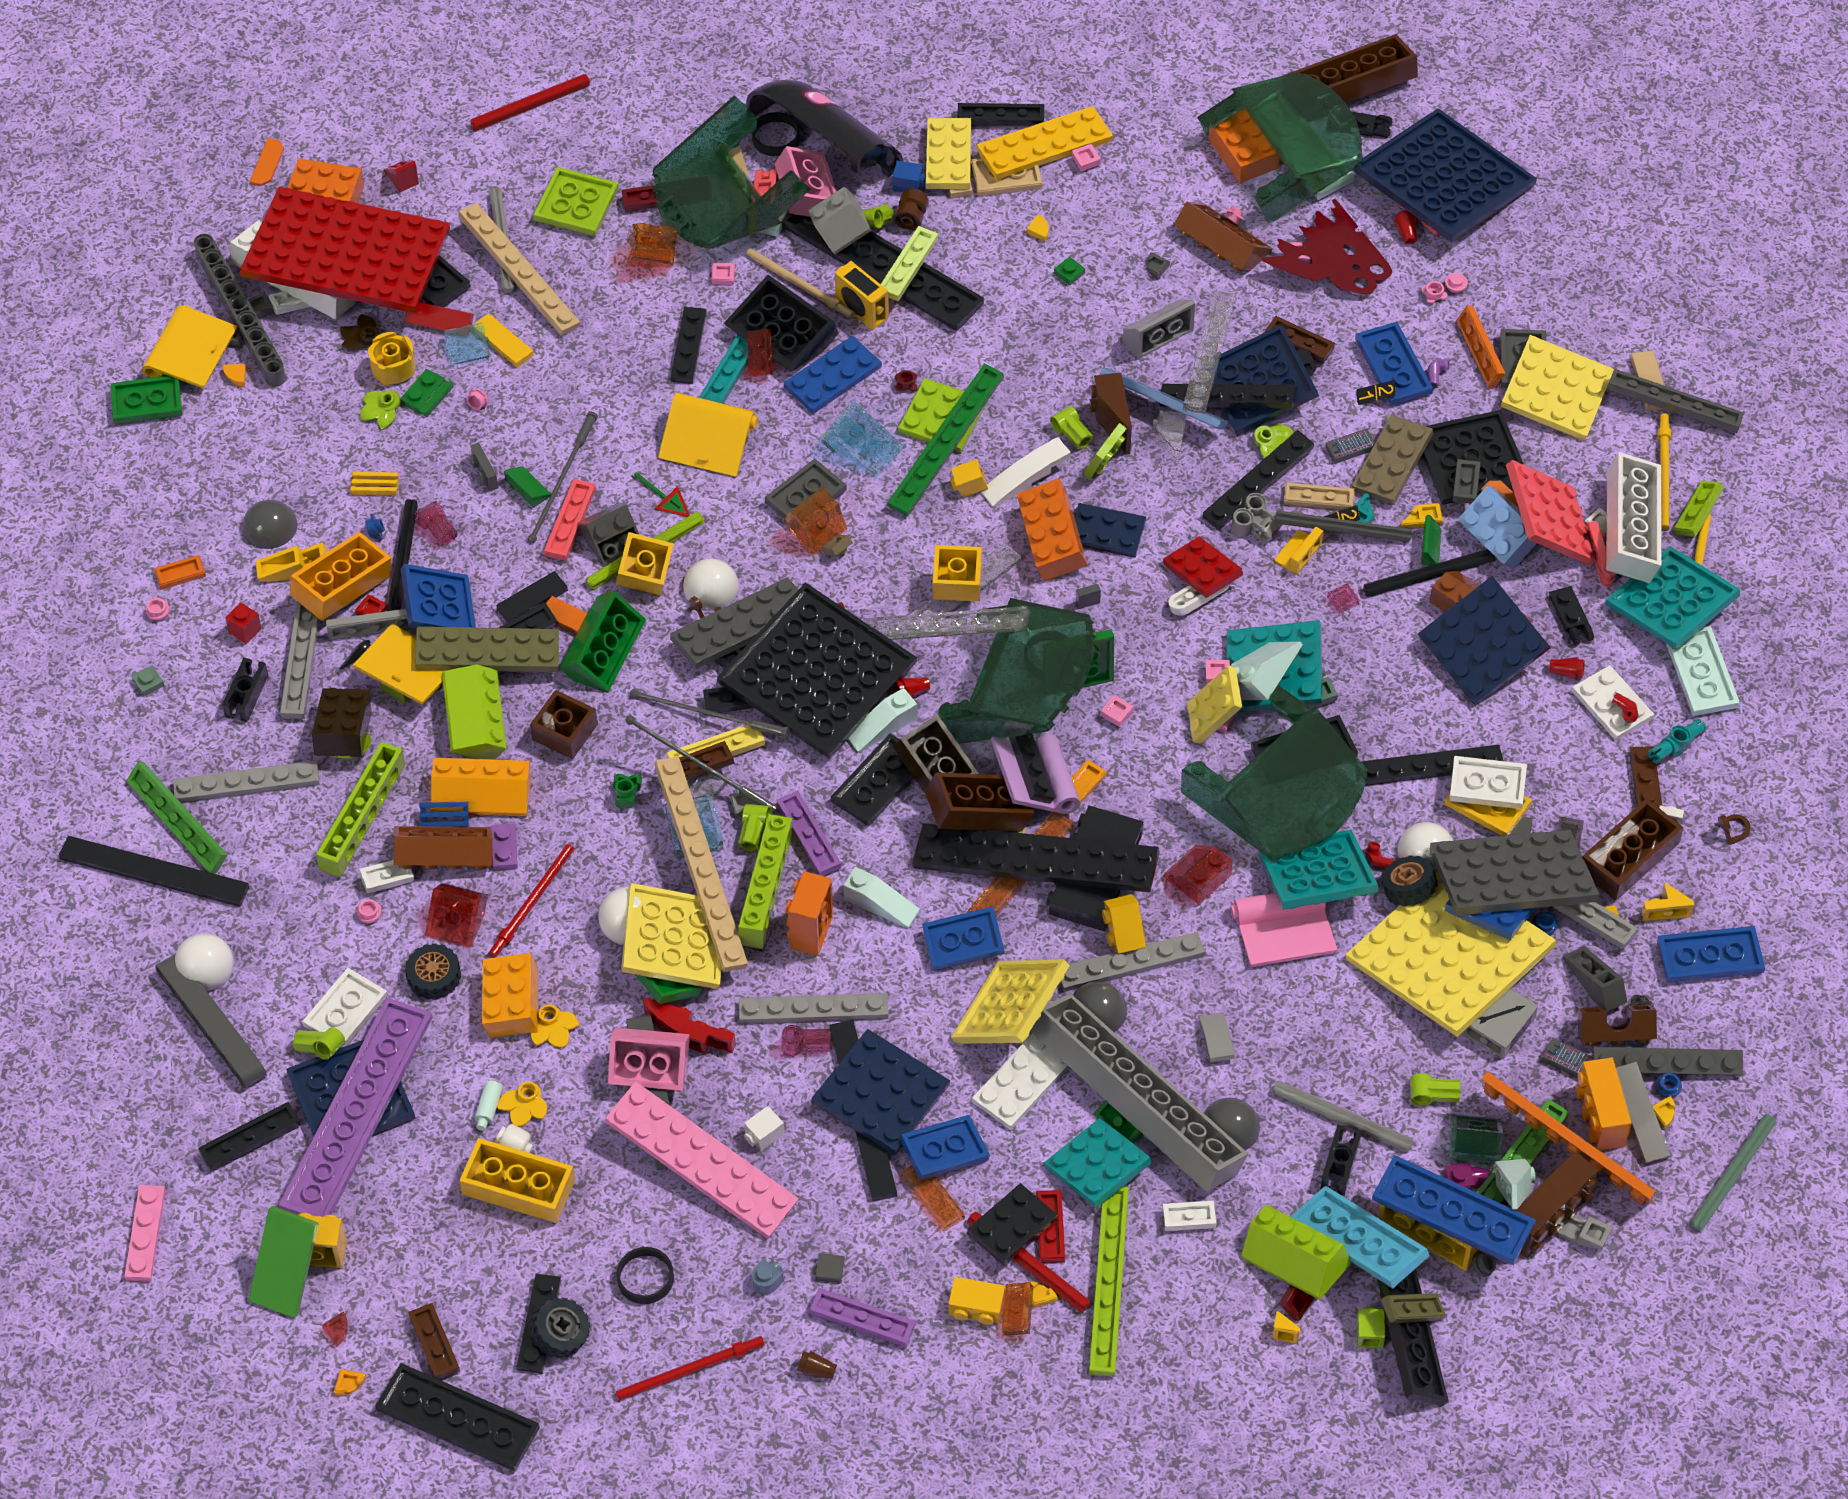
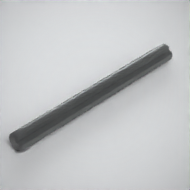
[1275,511,1412,542]

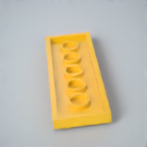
[976,106,1113,180]

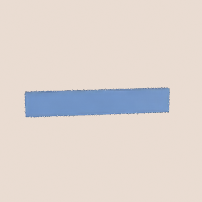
[1100,367,1228,429]

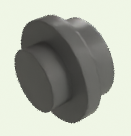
[1472,1251,1496,1277]

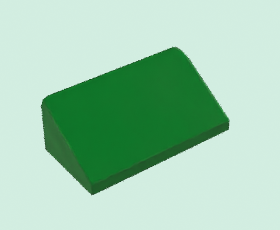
[504,466,551,508]
[1421,515,1442,566]
[1093,1100,1143,1143]

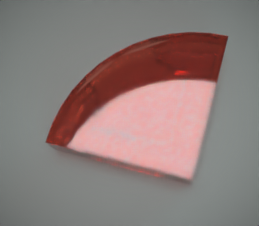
[322,1311,348,1347]

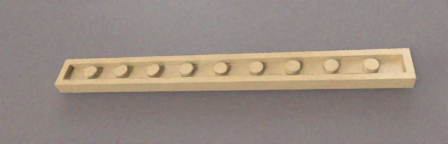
[654,756,748,972]

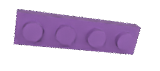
[776,790,841,876]
[809,1288,915,1347]

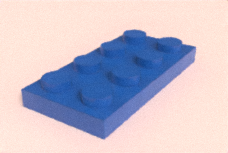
[1355,322,1433,406]
[784,336,882,414]
[1657,926,1765,983]

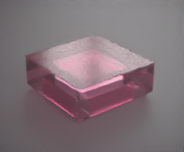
[1327,583,1360,614]

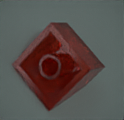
[1163,845,1233,905]
[425,883,488,947]

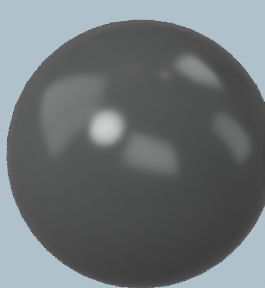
[242,499,298,549]
[1073,981,1127,1032]
[1204,1097,1260,1150]

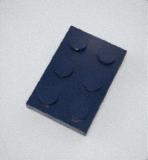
[1075,503,1146,558]

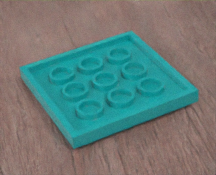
[1606,546,1740,649]
[1227,620,1323,713]
[1258,829,1378,910]

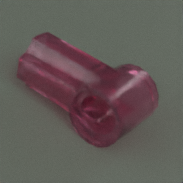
[415,501,458,545]
[781,1025,830,1057]

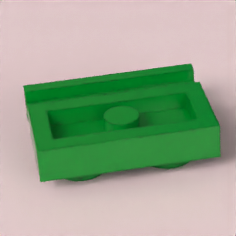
[400,369,454,417]

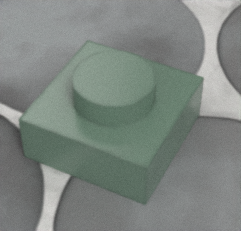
[131,665,164,697]

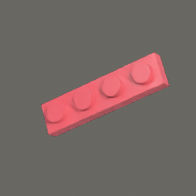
[544,479,596,561]

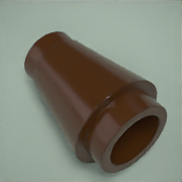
[797,1350,837,1379]

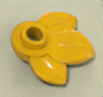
[531,1004,579,1048]
[497,1081,547,1127]

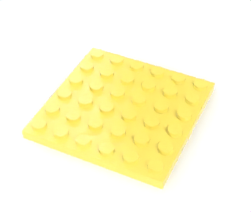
[1346,871,1556,1037]

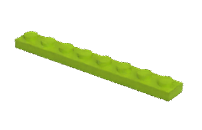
[1089,1186,1129,1377]

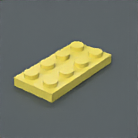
[926,118,971,189]

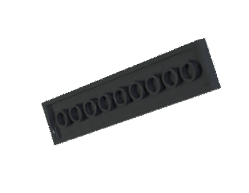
[781,212,984,331]
[912,823,1160,893]

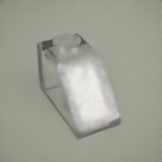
[1152,411,1187,464]

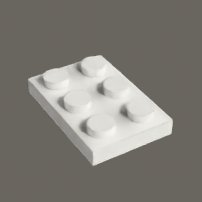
[1572,665,1654,741]
[1449,756,1527,809]
[302,968,388,1048]

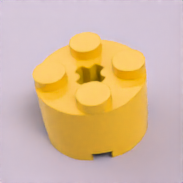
[368,332,416,386]

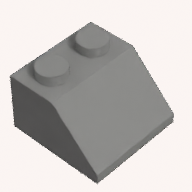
[808,187,871,254]

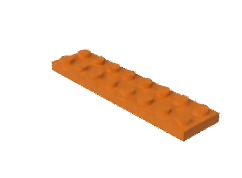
[1481,1071,1656,1205]

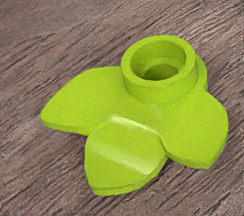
[360,390,400,430]
[1253,424,1293,458]

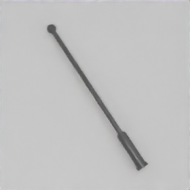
[528,411,598,543]
[630,689,790,739]
[625,715,777,814]

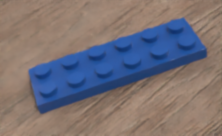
[1372,1155,1536,1265]

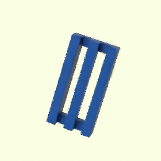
[419,801,469,826]

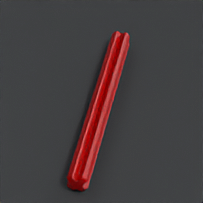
[470,74,590,131]
[967,1212,1090,1312]

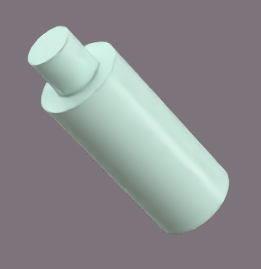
[475,1081,503,1131]

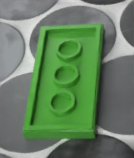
[248,1206,319,1318]

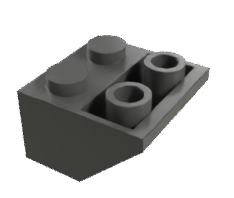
[578,503,640,566]

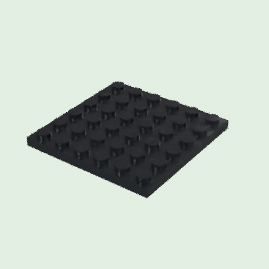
[717,582,917,759]

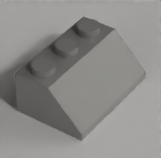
[1123,299,1195,359]

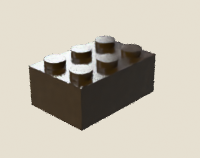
[312,688,372,757]
[892,714,979,793]

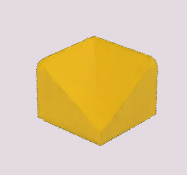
[1272,1311,1301,1343]

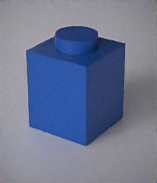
[892,160,926,192]

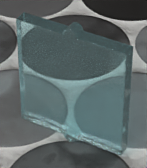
[444,322,490,365]

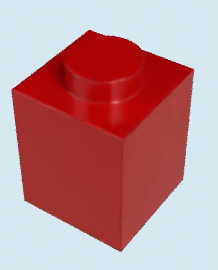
[225,602,262,644]

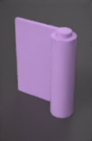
[991,734,1080,814]

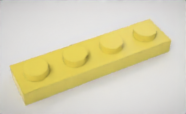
[667,725,765,758]

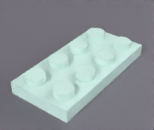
[1666,626,1740,716]

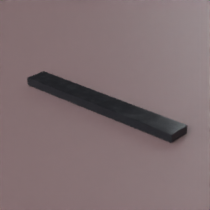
[59,836,249,907]
[829,1020,897,1202]

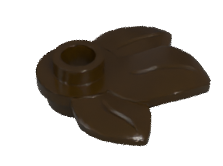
[340,314,380,350]

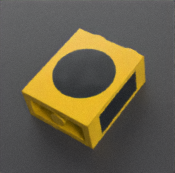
[835,261,889,330]

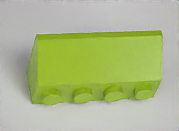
[442,664,507,760]
[1241,1204,1351,1300]

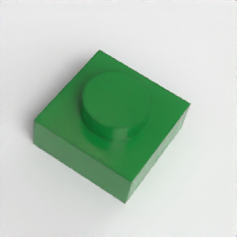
[1054,256,1085,285]

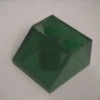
[1448,1114,1503,1165]

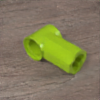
[862,204,894,229]
[1050,406,1093,450]
[738,804,772,852]
[292,1027,345,1060]
[1410,1073,1460,1106]

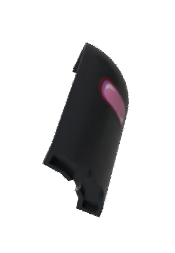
[746,80,903,178]

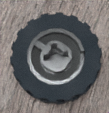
[529,1297,590,1358]

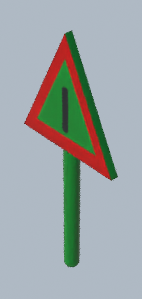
[634,472,690,517]

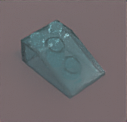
[818,400,904,478]

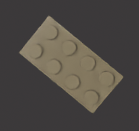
[1352,415,1433,505]

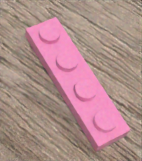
[124,1185,166,1282]

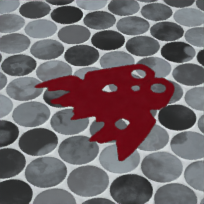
[1261,199,1392,294]

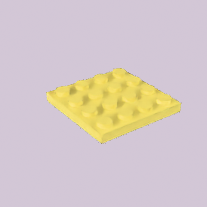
[1500,335,1614,440]
[621,883,721,989]
[951,959,1070,1044]

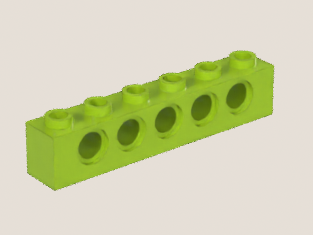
[316,741,406,878]
[738,814,792,949]

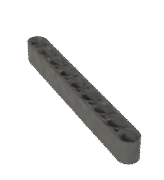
[194,234,286,387]

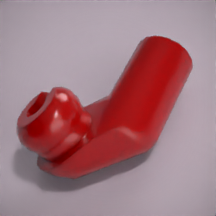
[1611,693,1639,723]
[1365,842,1396,870]

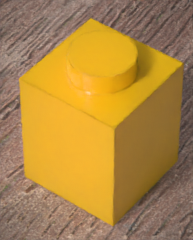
[950,459,988,497]

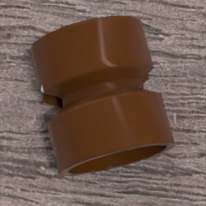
[893,189,929,231]

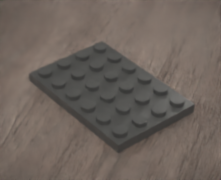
[1429,830,1600,915]

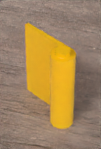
[142,305,238,389]
[658,393,759,477]
[353,624,447,705]

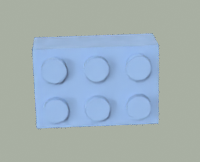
[1458,485,1537,569]

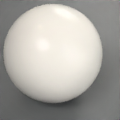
[683,558,739,610]
[1397,822,1454,873]
[598,887,641,945]
[175,933,234,991]

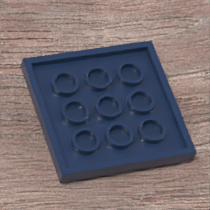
[1201,324,1319,436]
[1418,576,1550,706]
[811,1029,951,1156]
[286,1040,416,1137]

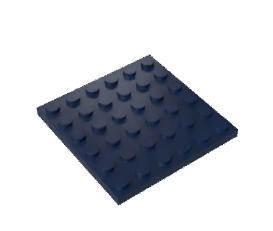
[1352,108,1537,242]

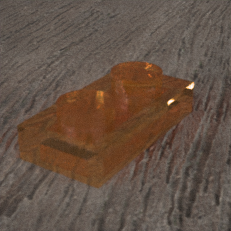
[1002,1282,1033,1336]

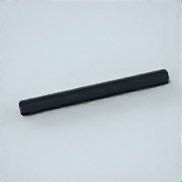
[387,499,418,611]
[1363,549,1495,597]

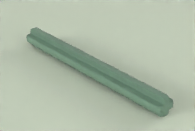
[1690,1114,1776,1232]

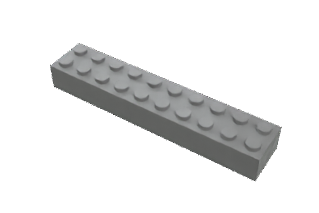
[1030,993,1248,1192]

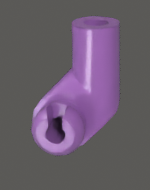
[1428,358,1450,386]

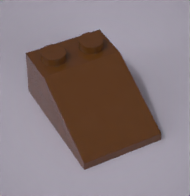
[1089,373,1132,454]

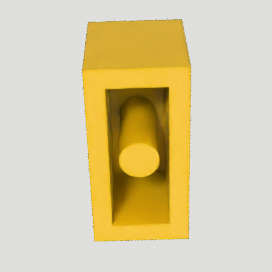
[1102,894,1146,954]
[949,1277,1005,1325]

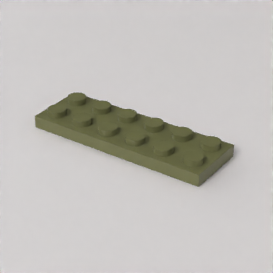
[416,626,559,672]

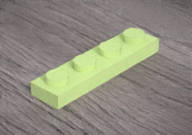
[881,226,938,301]

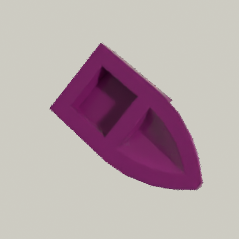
[1444,1163,1492,1190]

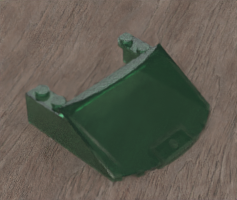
[1197,72,1363,224]
[652,96,811,249]
[937,598,1096,744]
[1181,685,1368,860]

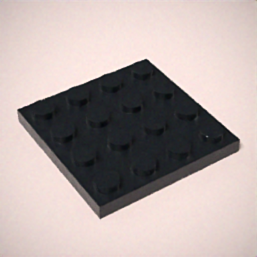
[1422,410,1524,505]

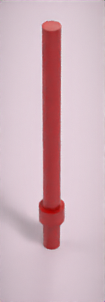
[488,844,575,958]
[615,1336,765,1401]

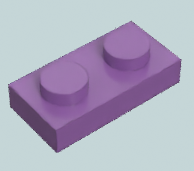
[491,823,518,870]

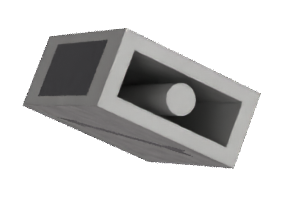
[1462,988,1538,1059]

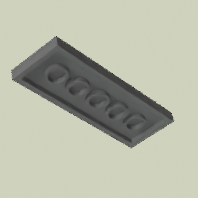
[670,577,799,669]

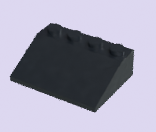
[724,275,839,372]

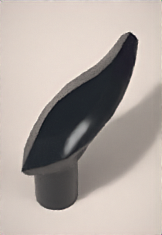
[339,640,371,670]

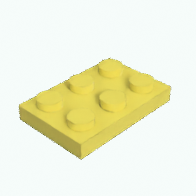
[1187,666,1242,744]

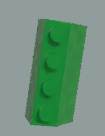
[559,591,646,692]

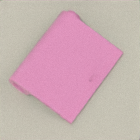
[1230,893,1337,967]

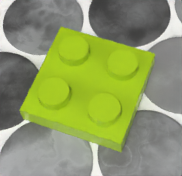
[1083,423,1127,479]

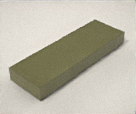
[1381,1293,1446,1323]

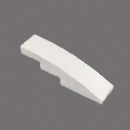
[981,437,1071,508]

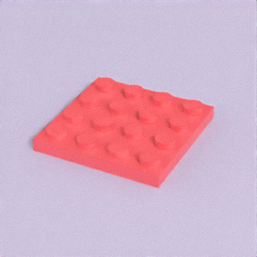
[1506,460,1596,565]

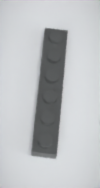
[1607,369,1744,434]
[1592,1047,1743,1076]

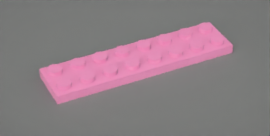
[605,1081,799,1239]

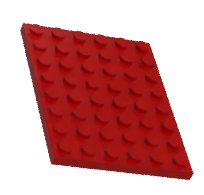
[240,187,450,313]

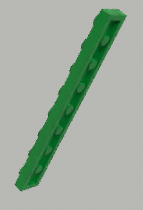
[888,363,1004,517]

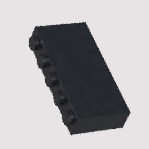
[1046,805,1144,932]

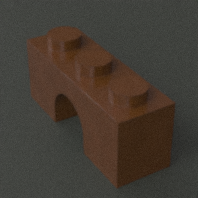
[1577,1005,1657,1046]

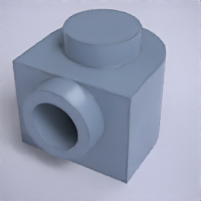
[752,1259,784,1295]

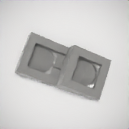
[1199,1012,1235,1062]
[1557,1215,1613,1249]

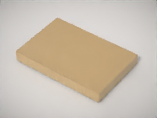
[971,158,1043,197]

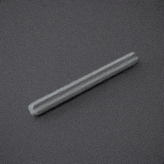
[490,187,514,294]
[1273,1081,1413,1152]

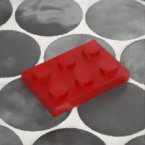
[1163,536,1243,598]

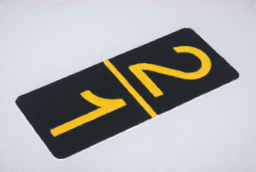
[1356,380,1396,405]
[1323,505,1360,533]

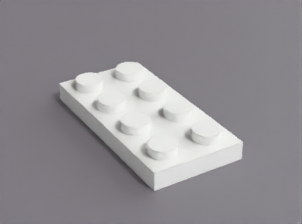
[972,1033,1069,1130]

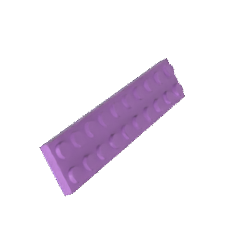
[279,997,433,1217]

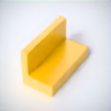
[1275,527,1323,575]

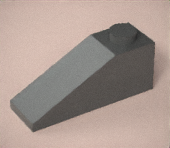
[1563,946,1627,1012]

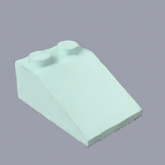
[1231,642,1303,700]

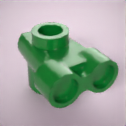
[613,774,642,808]

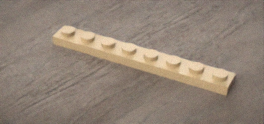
[458,203,580,336]

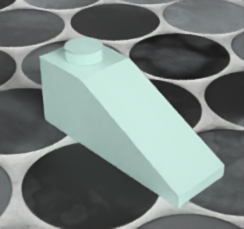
[847,688,917,753]
[843,867,920,929]
[1495,1159,1535,1209]

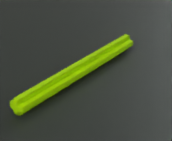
[586,512,704,589]

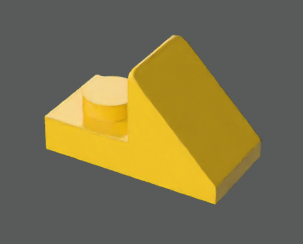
[1641,883,1694,921]

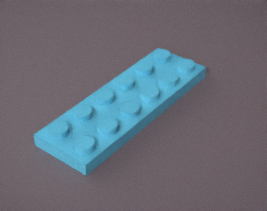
[1290,1186,1430,1288]

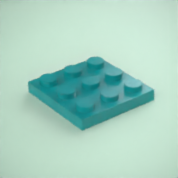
[1044,1118,1152,1209]

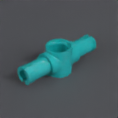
[1648,718,1706,763]

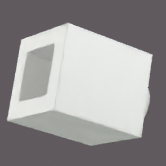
[744,1106,785,1151]

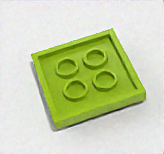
[533,167,619,237]
[898,378,987,454]

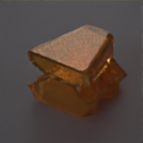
[625,223,677,268]

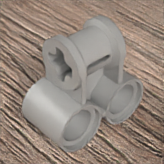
[1230,493,1282,543]

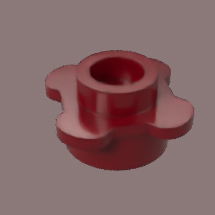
[895,370,917,392]

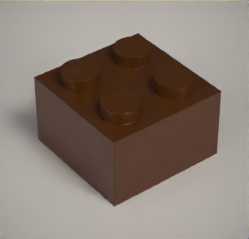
[530,690,598,759]

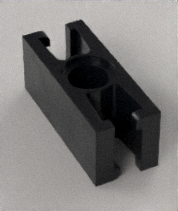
[222,657,268,722]
[1320,1124,1362,1196]

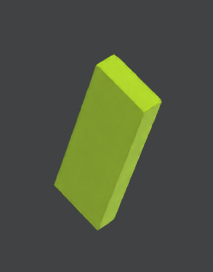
[1673,480,1724,537]

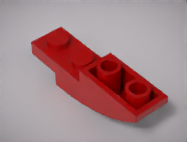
[643,998,736,1055]

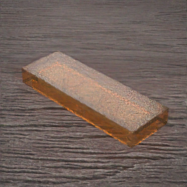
[901,1165,965,1231]

